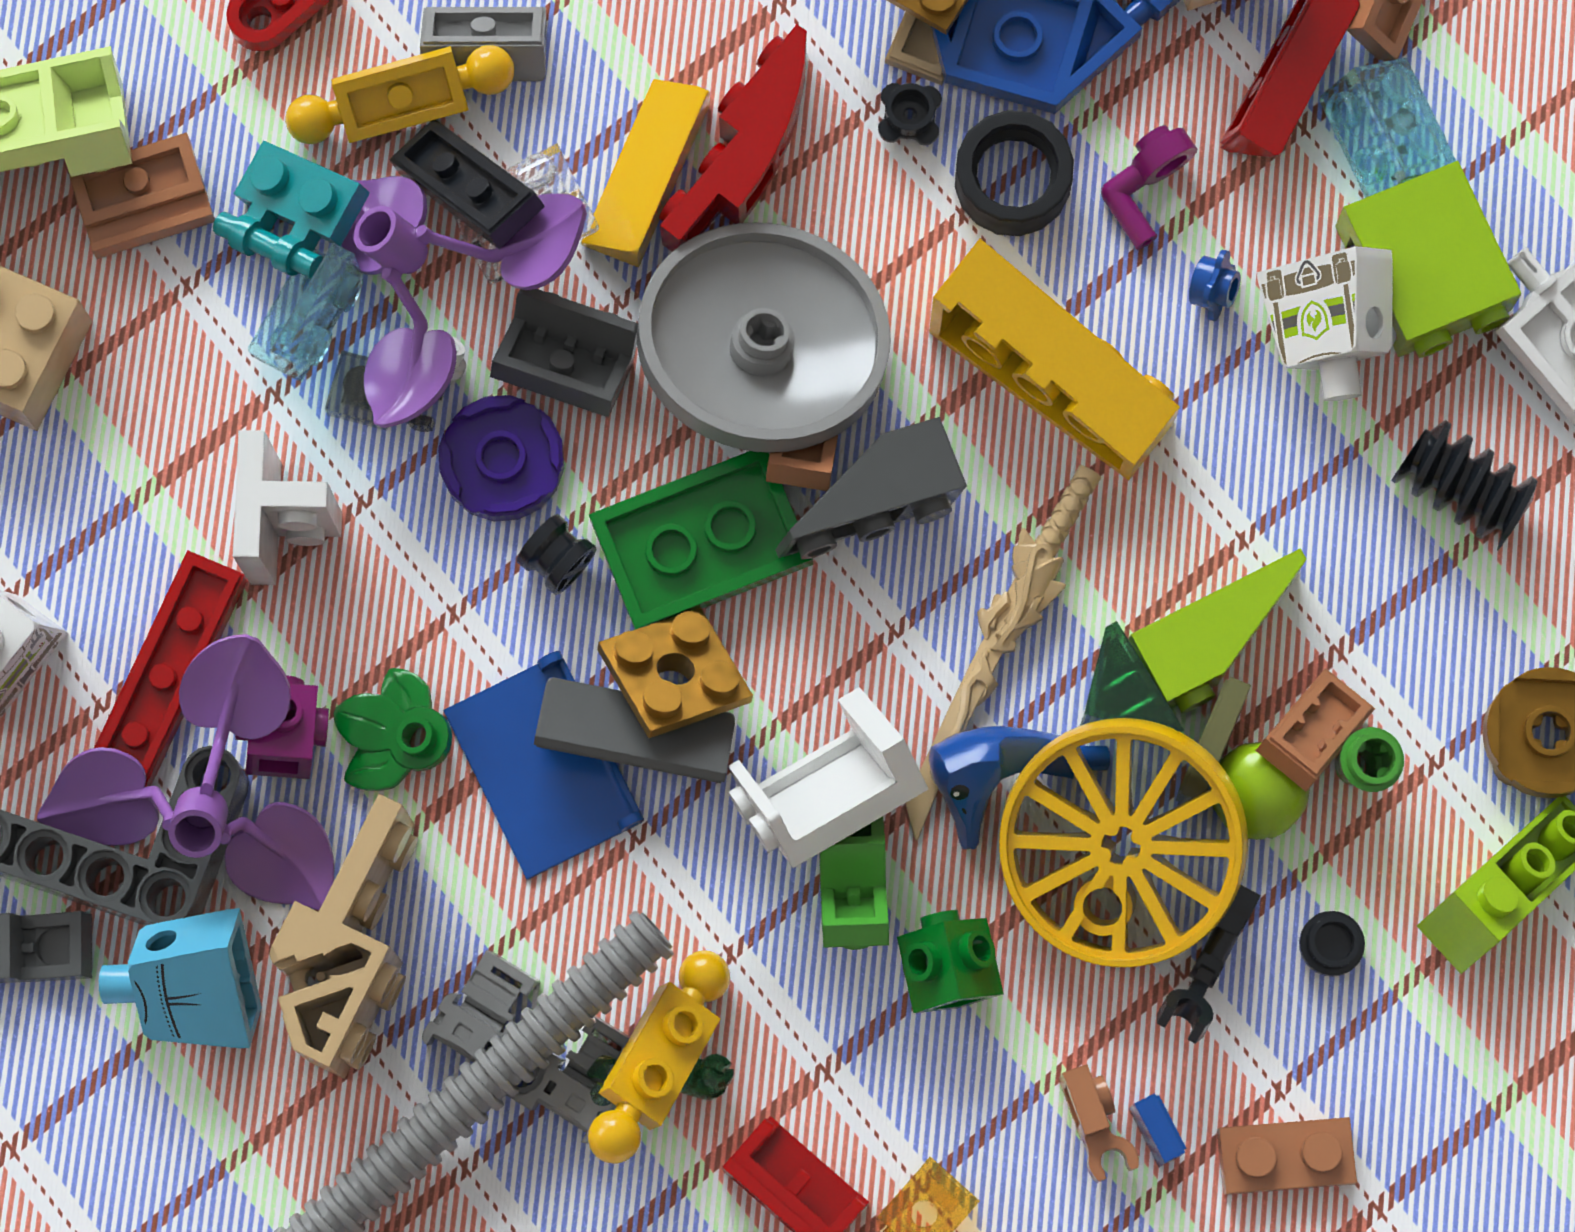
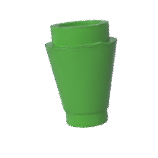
[1335,727,1404,792]

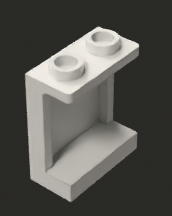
[728,687,929,868]

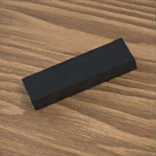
[389,120,545,249]

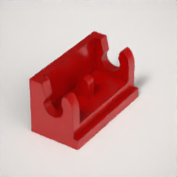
[722,1116,869,1232]

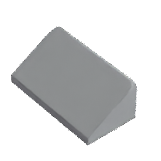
[420,7,547,81]

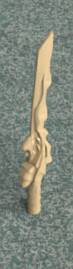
[905,465,1101,841]

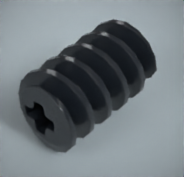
[1391,420,1538,551]

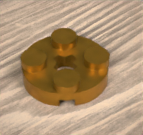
[1482,667,1575,798]

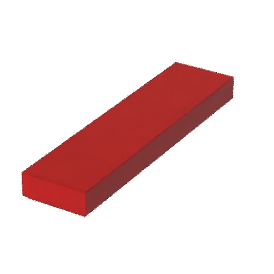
[94,550,248,787]

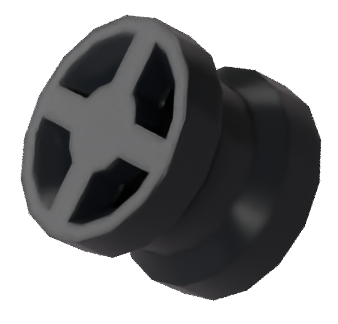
[517,514,597,595]

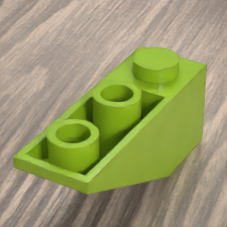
[1417,796,1575,974]

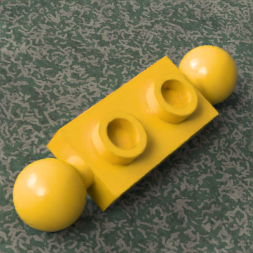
[285,45,514,144]
[588,950,730,1164]

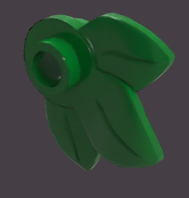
[333,668,452,791]

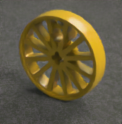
[999,718,1248,967]

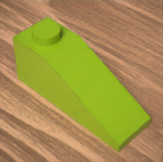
[1126,548,1307,714]

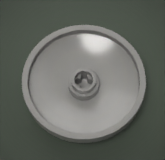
[637,222,891,453]

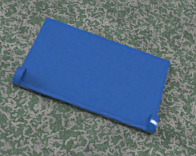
[443,651,644,880]

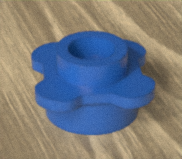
[1189,250,1241,321]

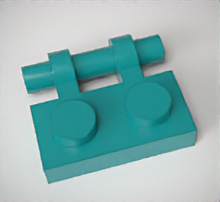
[213,140,370,279]

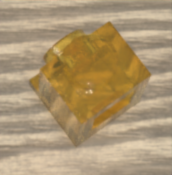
[876,1157,980,1232]

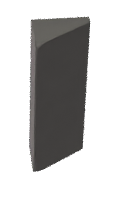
[533,677,735,783]

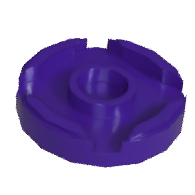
[438,395,565,522]

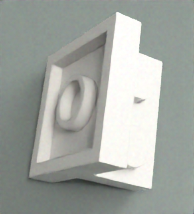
[233,430,342,585]

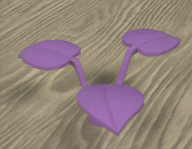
[342,176,587,428]
[37,634,335,910]

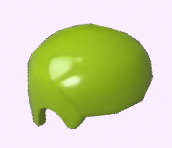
[1212,742,1310,840]

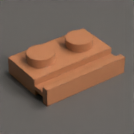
[67,132,215,259]

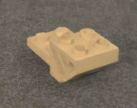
[269,794,418,1079]

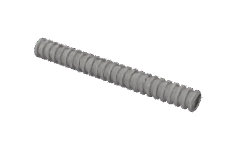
[274,911,674,1232]

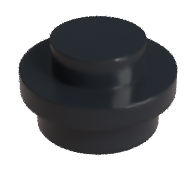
[1299,911,1365,977]

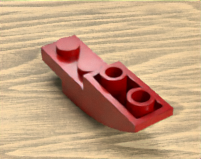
[659,24,807,252]

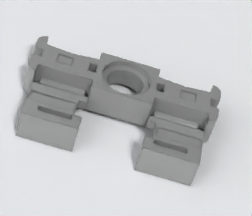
[422,950,630,1143]

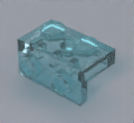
[1319,58,1456,198]
[248,242,363,382]

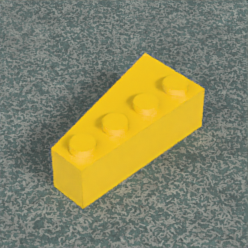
[929,238,1180,481]

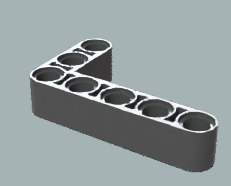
[0,745,249,926]

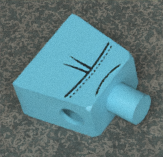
[99,908,262,1048]

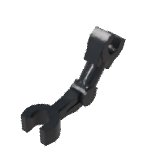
[1157,885,1261,1044]

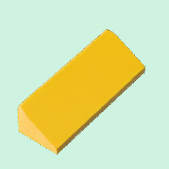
[581,79,710,268]

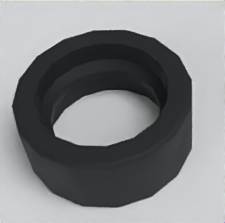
[954,110,1074,236]

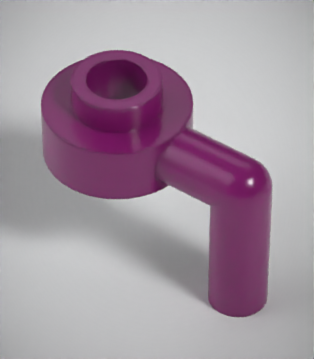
[1101,125,1198,250]

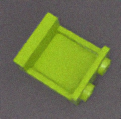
[1335,160,1522,358]

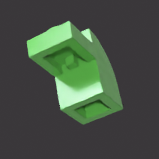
[819,816,889,950]

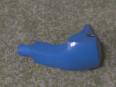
[929,726,1110,849]

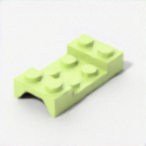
[0,46,132,177]

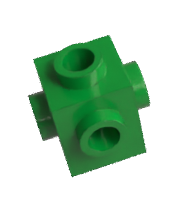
[897,910,1004,1013]

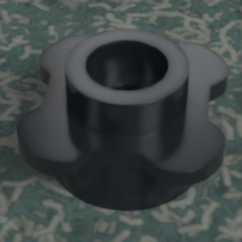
[878,83,942,146]

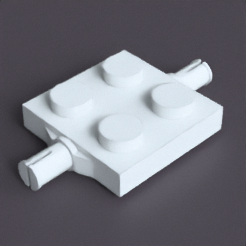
[1495,247,1575,426]

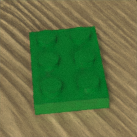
[589,451,813,630]

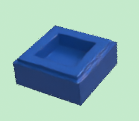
[1129,1093,1186,1167]

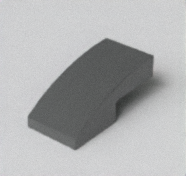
[0,911,92,983]

